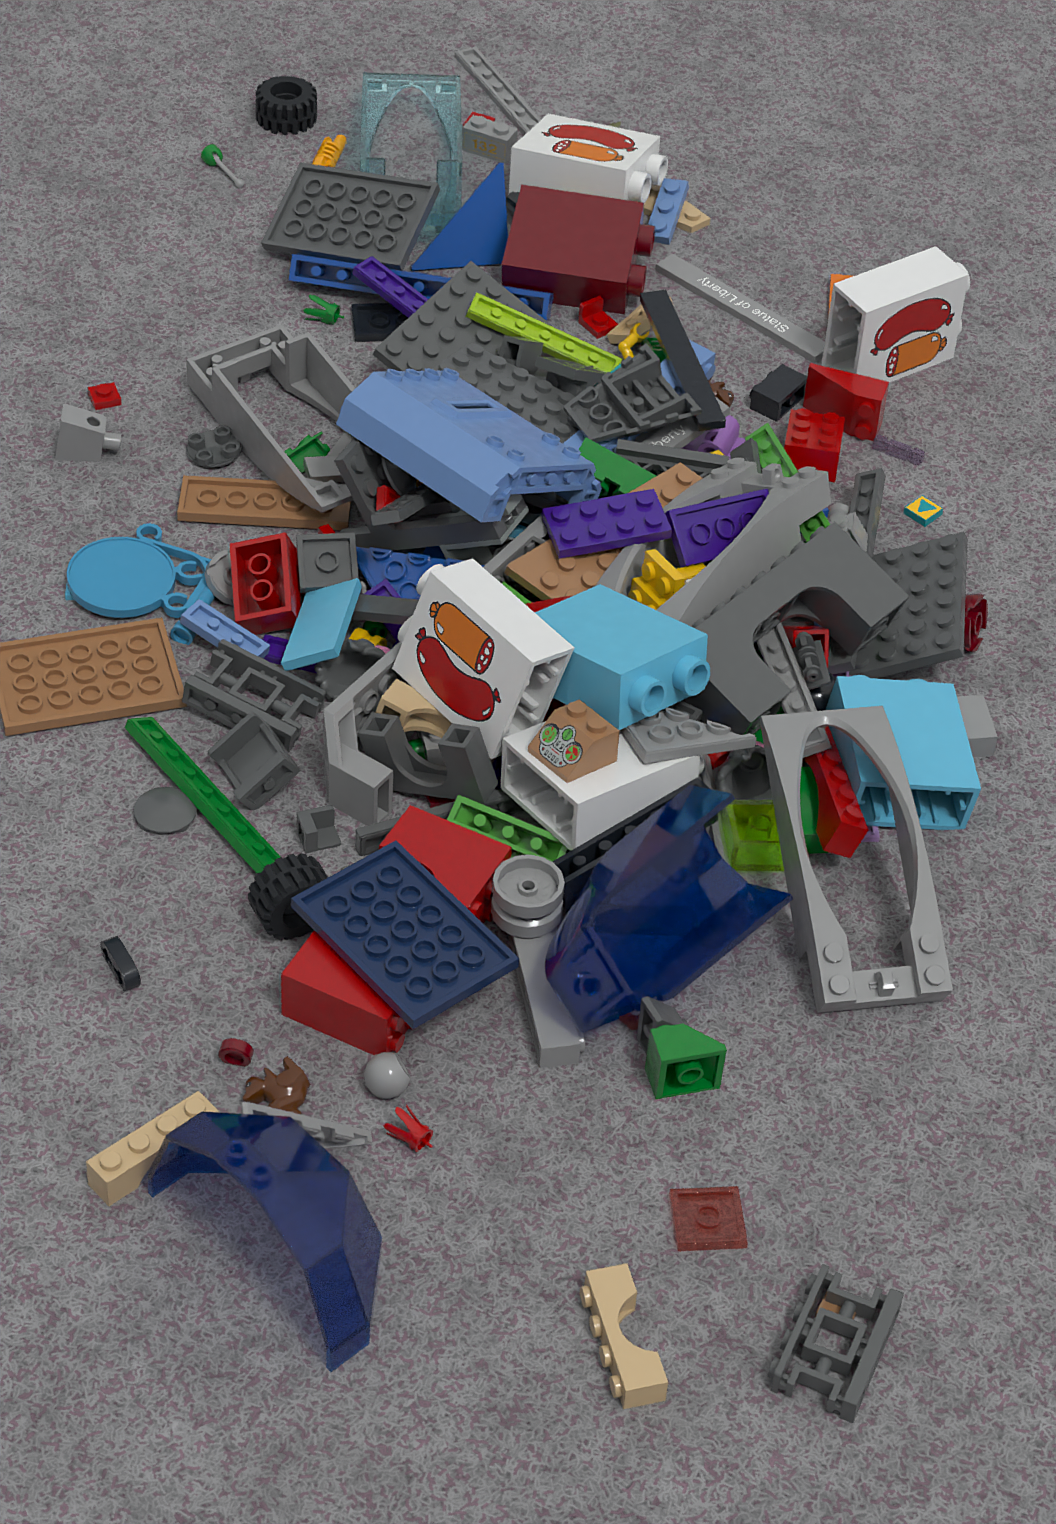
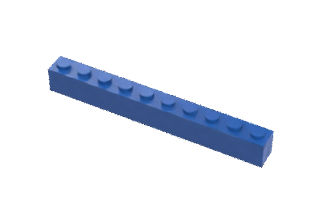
[289,254,554,320]

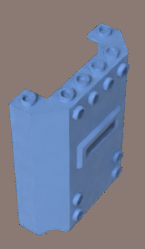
[336,368,602,522]

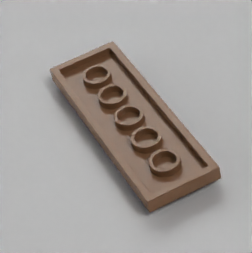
[177,475,351,530]

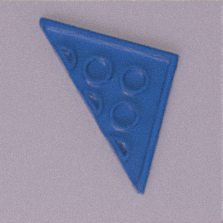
[410,162,508,270]
[356,547,486,600]

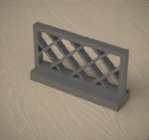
[616,439,730,478]

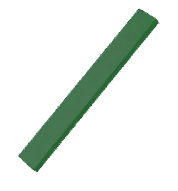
[125,717,283,873]

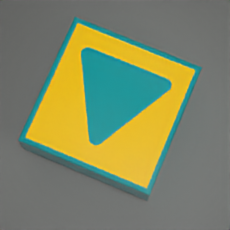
[903,495,944,527]

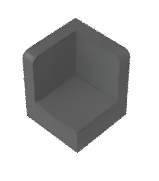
[297,805,341,853]

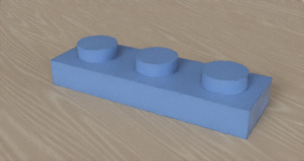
[648,178,689,245]
[180,599,270,658]

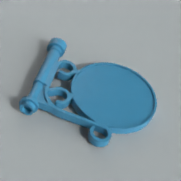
[67,523,215,645]

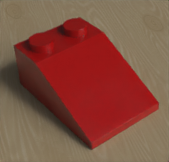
[803,363,889,441]

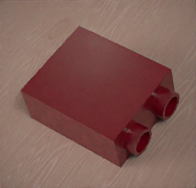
[502,184,656,315]

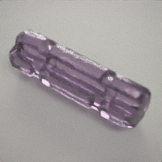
[872,434,925,465]

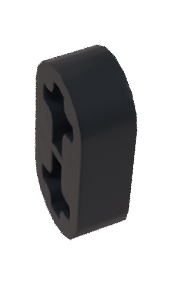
[100,936,141,992]

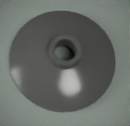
[381,455,416,496]

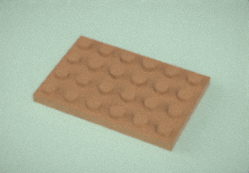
[0,617,187,736]

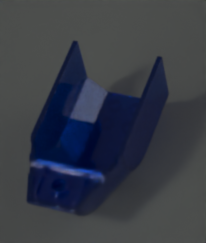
[545,785,793,1033]

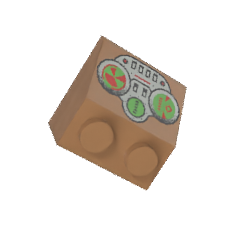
[528,699,619,783]

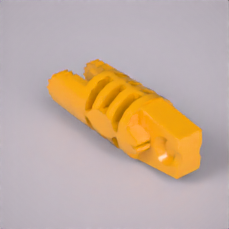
[312,134,347,168]

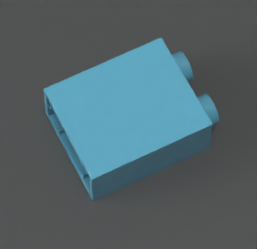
[535,584,710,730]
[826,675,981,830]

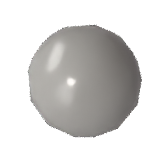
[364,1052,411,1099]

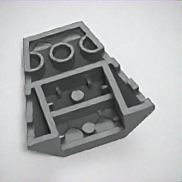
[563,344,702,443]

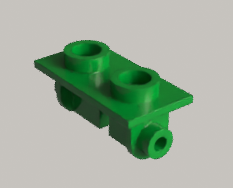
[284,431,330,474]

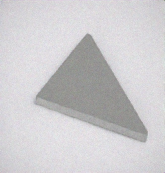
[621,707,756,764]
[239,1102,372,1158]

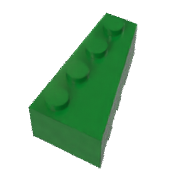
[579,437,656,499]

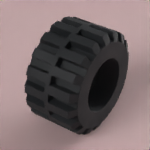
[256,76,317,135]
[248,853,328,940]

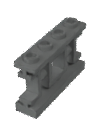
[182,639,326,753]
[768,1264,904,1423]

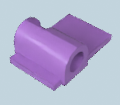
[681,415,746,460]

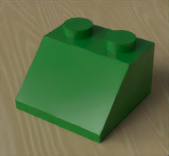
[645,1023,727,1099]

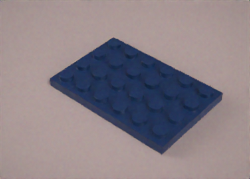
[291,840,519,1029]

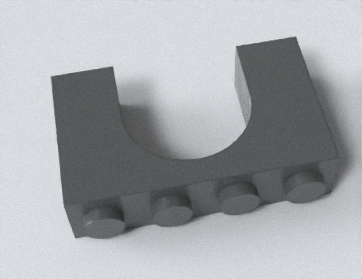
[358,712,498,804]

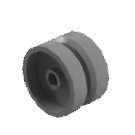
[491,854,565,938]

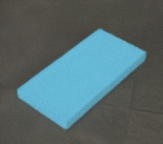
[281,578,362,671]

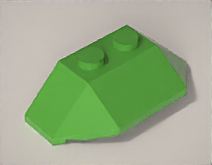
[447,795,569,862]

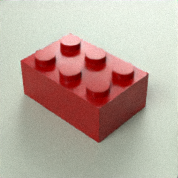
[784,408,845,482]
[230,532,301,635]

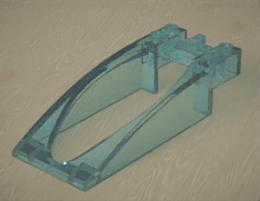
[360,72,462,236]

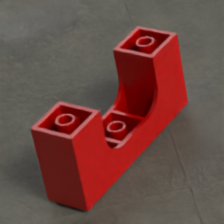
[281,805,512,1055]

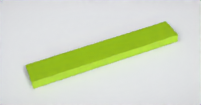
[465,292,622,373]

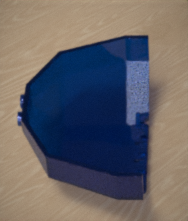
[147,1111,382,1372]

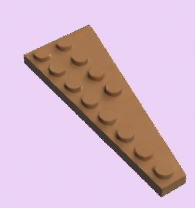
[504,462,703,600]

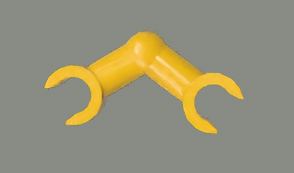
[618,323,649,360]

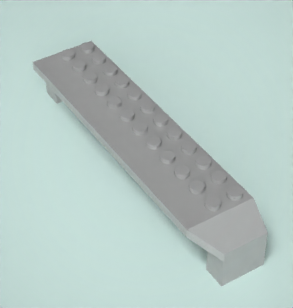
[322,516,550,826]

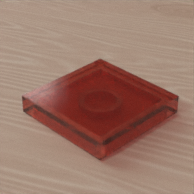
[669,1186,748,1251]

